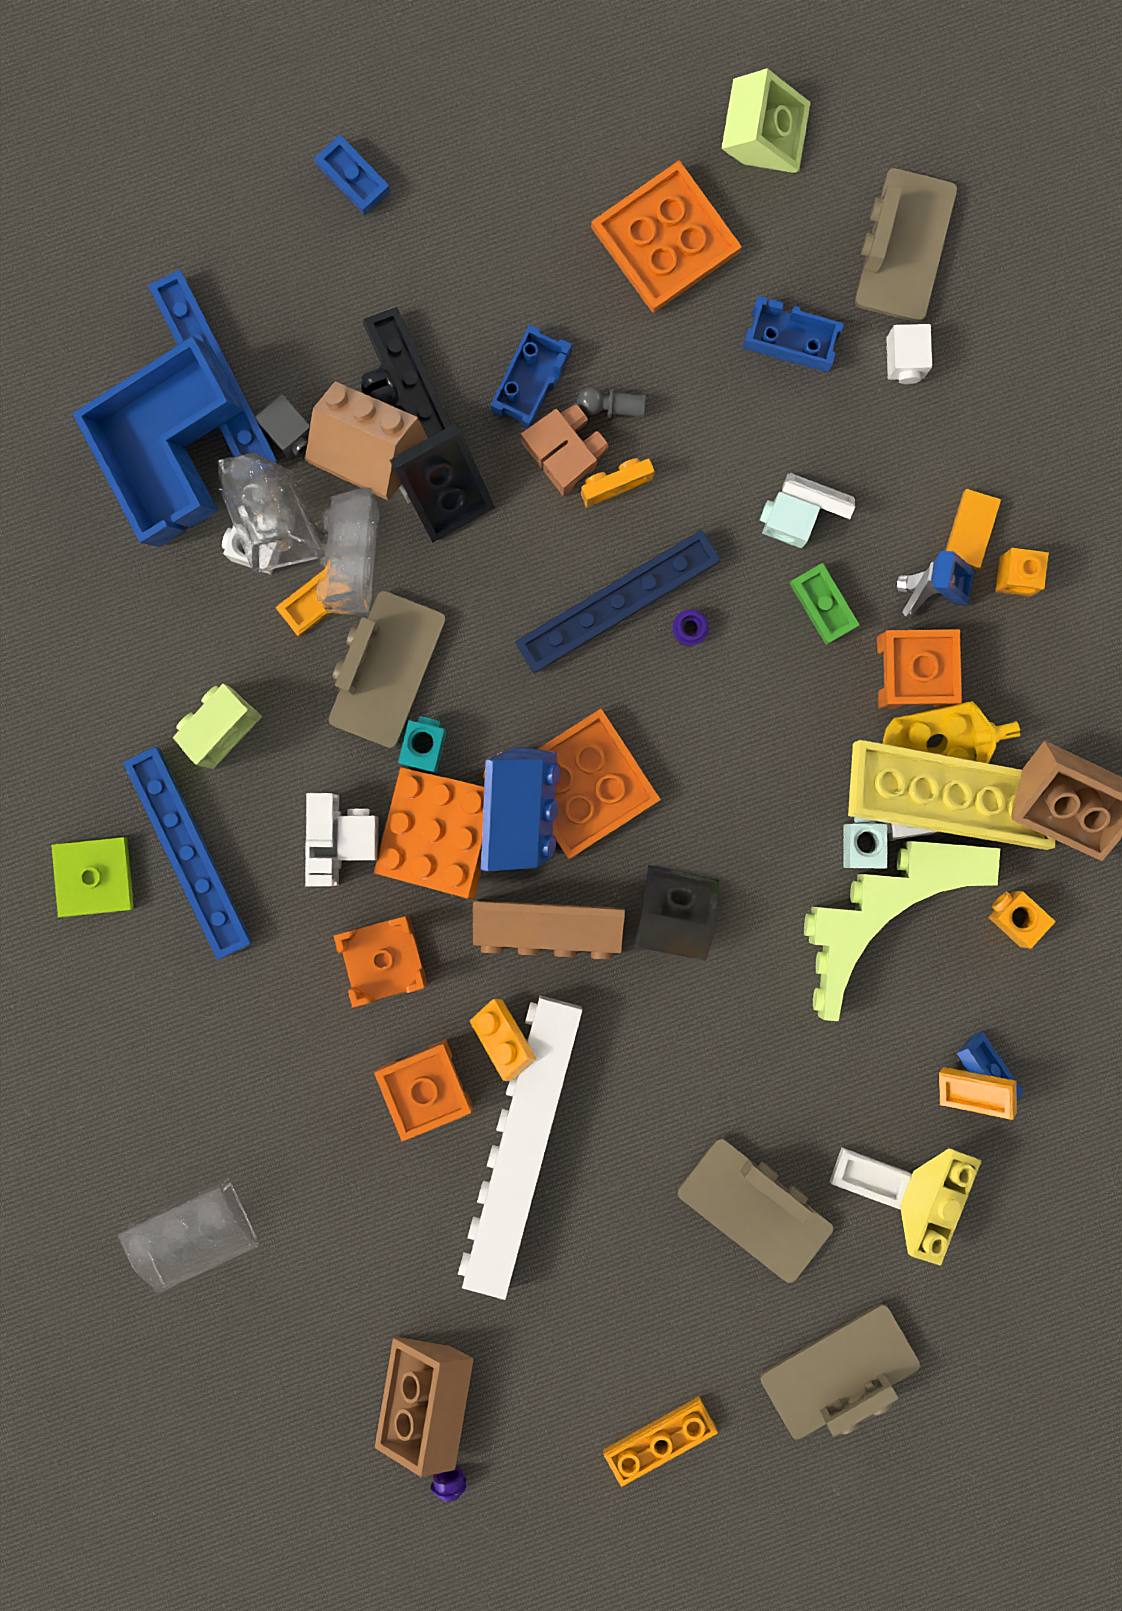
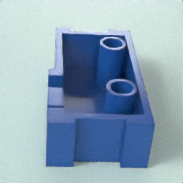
[742,295,844,373]
[490,324,572,429]

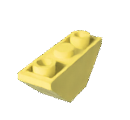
[900,1149,981,1266]

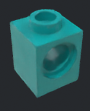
[398,716,447,774]

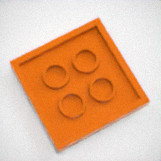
[591,160,742,313]
[538,708,661,859]
[374,767,485,899]

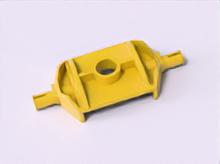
[882,701,1020,764]

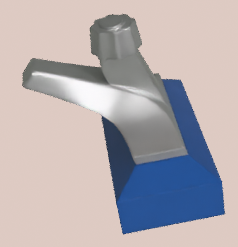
[897,551,975,619]

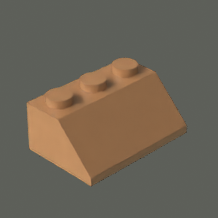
[305,381,428,501]
[1011,740,1122,861]
[375,1337,474,1477]

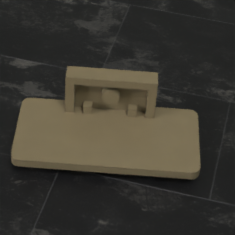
[855,168,957,322]
[329,591,446,748]
[677,1138,833,1283]
[760,1304,920,1439]

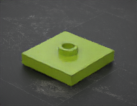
[51,837,134,917]

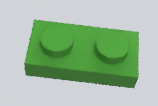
[789,563,859,645]

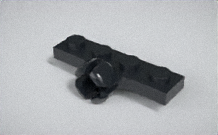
[361,307,451,438]

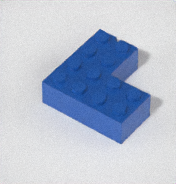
[72,336,244,547]

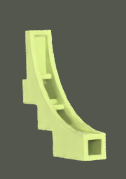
[804,841,1000,1021]

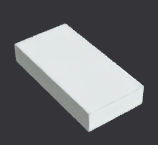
[782,473,855,519]
[829,1148,912,1210]

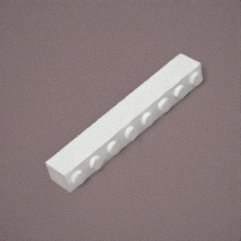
[458,995,582,1300]

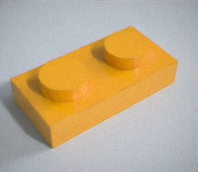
[581,458,655,508]
[470,998,537,1081]

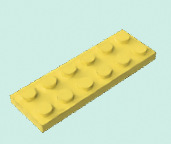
[848,740,1055,850]

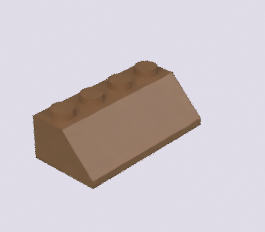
[473,900,625,959]

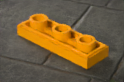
[603,1396,718,1487]

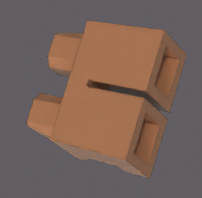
[521,404,609,497]

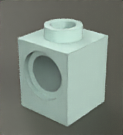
[760,492,820,549]
[843,817,887,868]

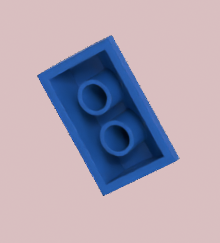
[481,746,560,871]

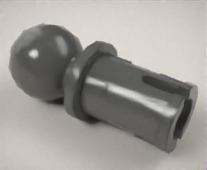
[576,387,646,418]

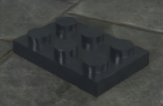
[389,423,495,542]

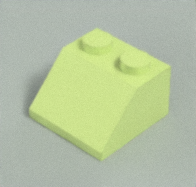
[722,68,811,173]
[173,683,262,769]

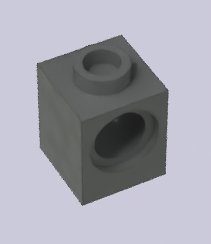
[254,394,310,460]

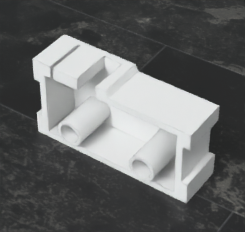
[305,793,342,886]

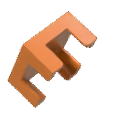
[877,629,962,708]
[333,915,428,1008]
[374,1039,474,1142]

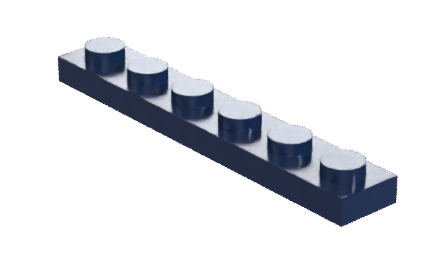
[515,529,720,674]

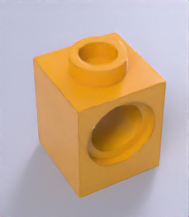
[995,548,1049,596]
[988,891,1056,949]

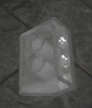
[218,453,325,573]
[317,487,380,616]
[118,1178,260,1293]

